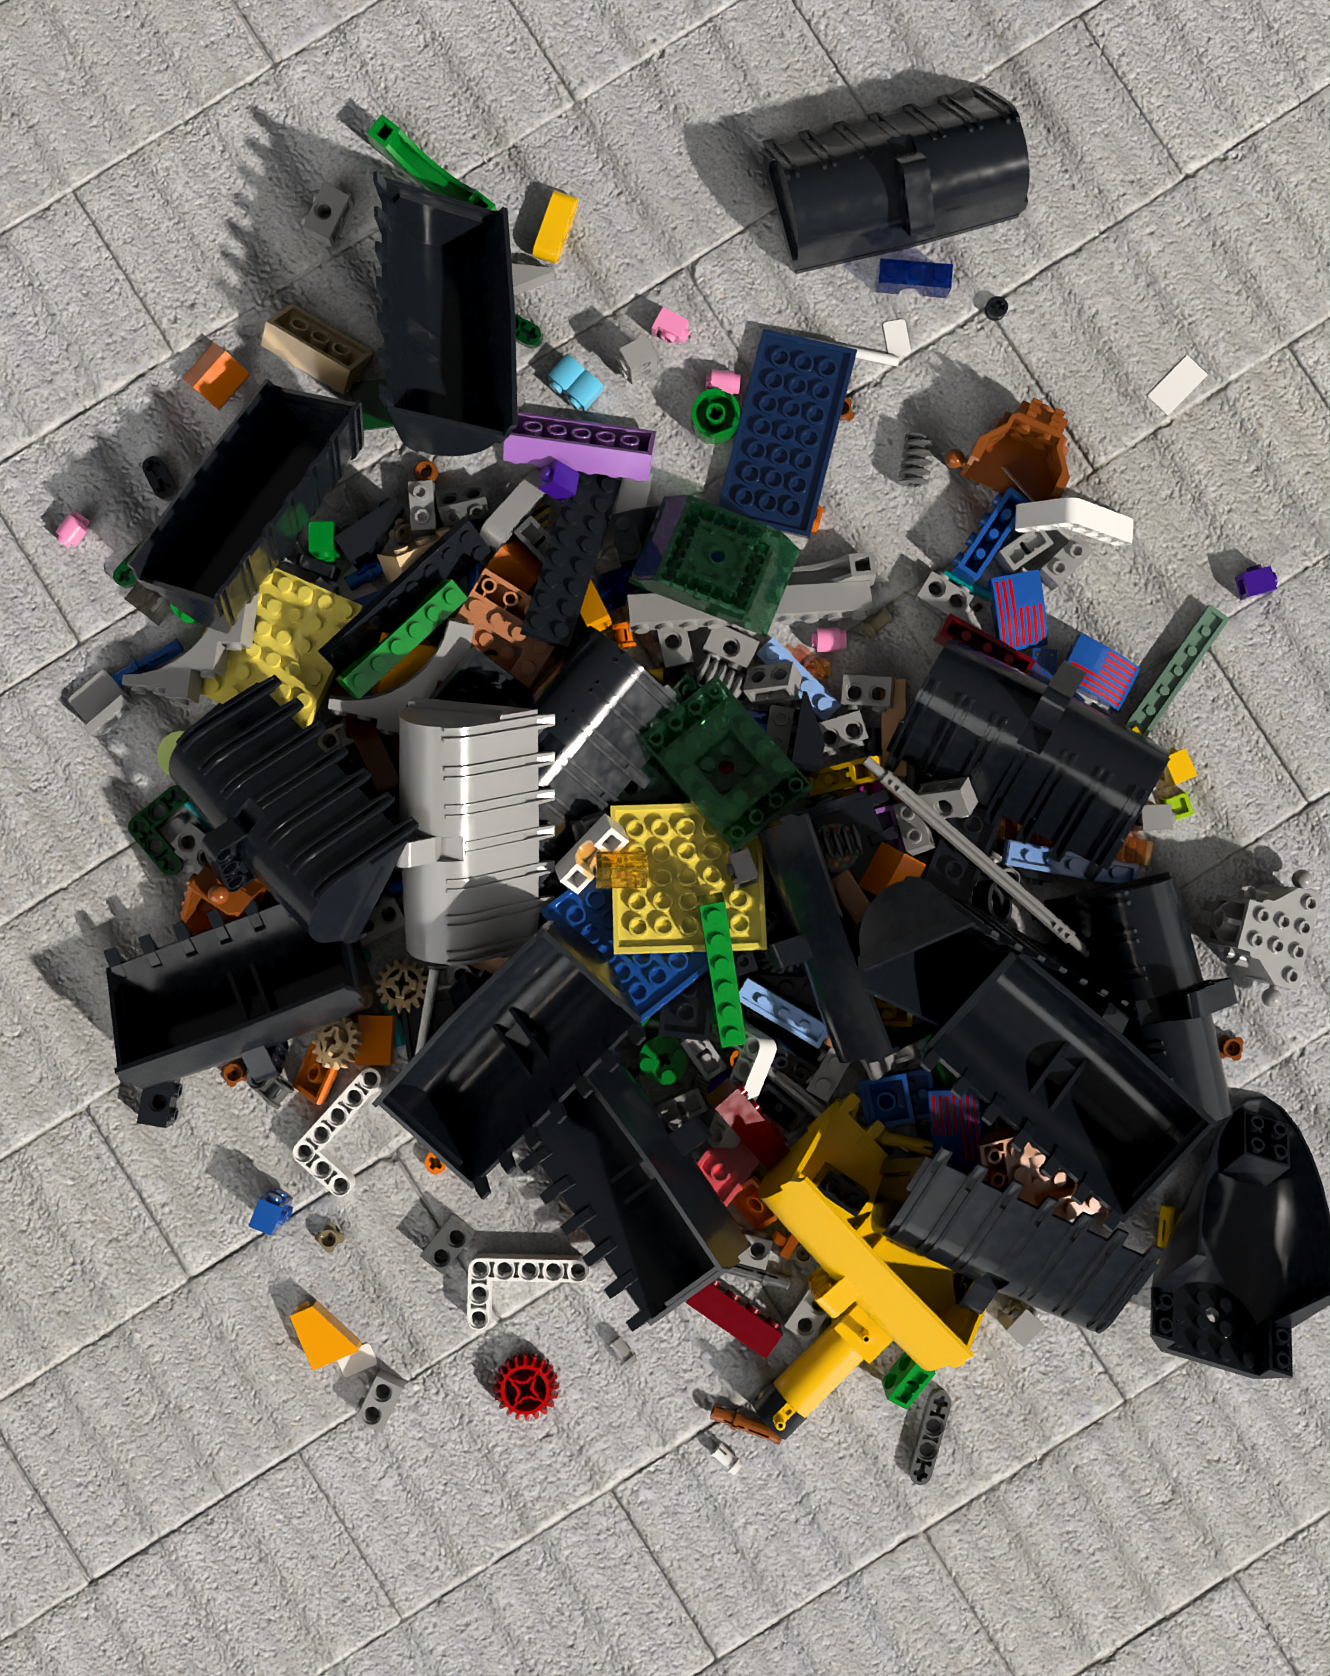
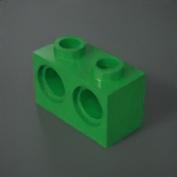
[308,521,343,564]
[881,1352,936,1410]

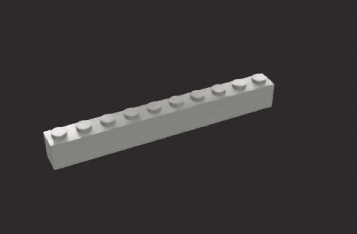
[626,581,873,634]

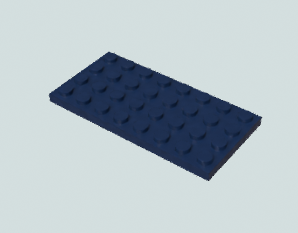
[716,329,857,539]

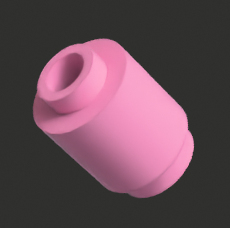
[705,369,741,395]
[55,510,91,548]
[811,627,847,652]

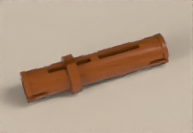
[710,1403,782,1445]

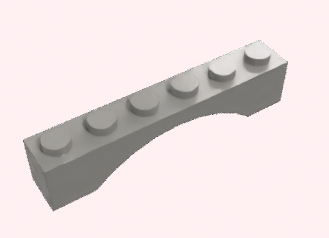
[727,551,876,589]

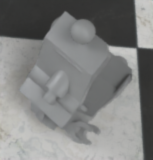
[1197,869,1322,1007]

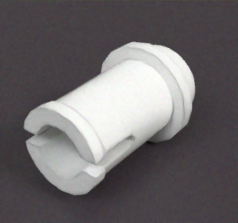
[711,1443,743,1475]

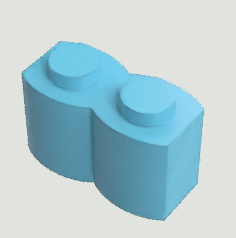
[548,354,604,411]

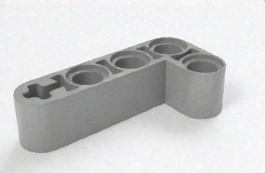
[480,466,548,555]

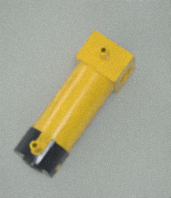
[752,1302,893,1440]

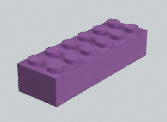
[503,411,657,481]

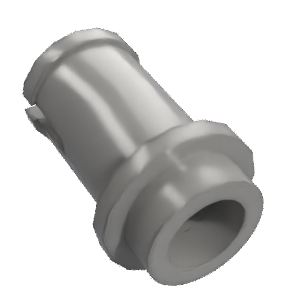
[608,1335,637,1369]

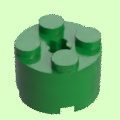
[691,388,740,444]
[639,1034,688,1085]

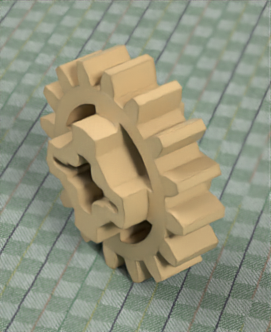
[376,959,428,1013]
[312,1017,364,1070]

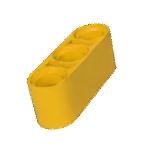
[532,190,578,265]

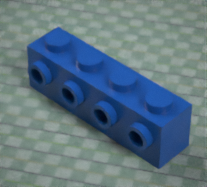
[950,487,1030,586]

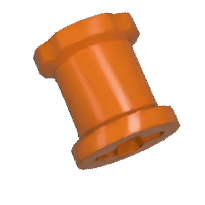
[612,622,637,650]

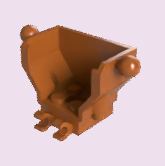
[945,397,1070,502]
[179,864,279,935]

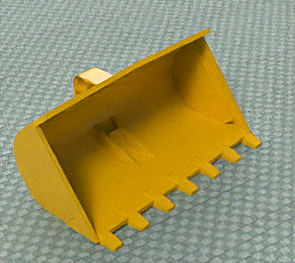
[758,1092,986,1371]

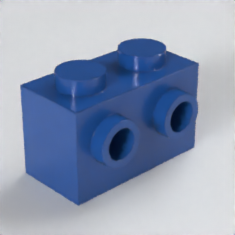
[248,1189,294,1236]

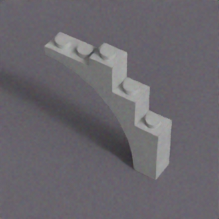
[122,592,259,706]
[328,618,474,735]

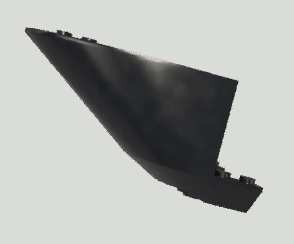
[1150,1096,1330,1379]

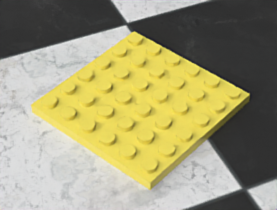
[200,568,365,729]
[610,801,767,954]

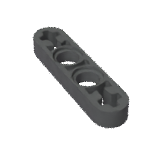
[908,1388,952,1485]

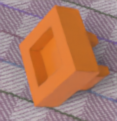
[772,1230,799,1259]

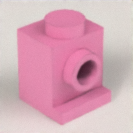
[651,307,690,344]

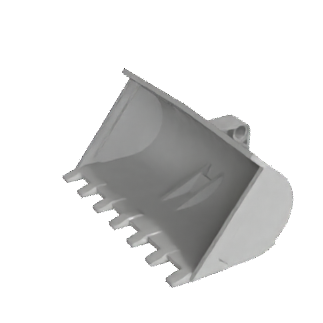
[389,697,555,966]

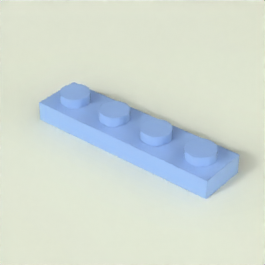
[756,637,841,722]
[739,976,828,1049]

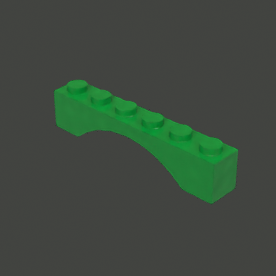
[367,114,497,211]
[335,579,468,699]
[697,892,747,1048]

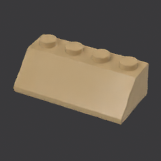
[261,303,374,394]

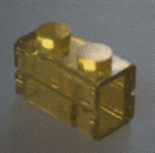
[595,851,649,889]

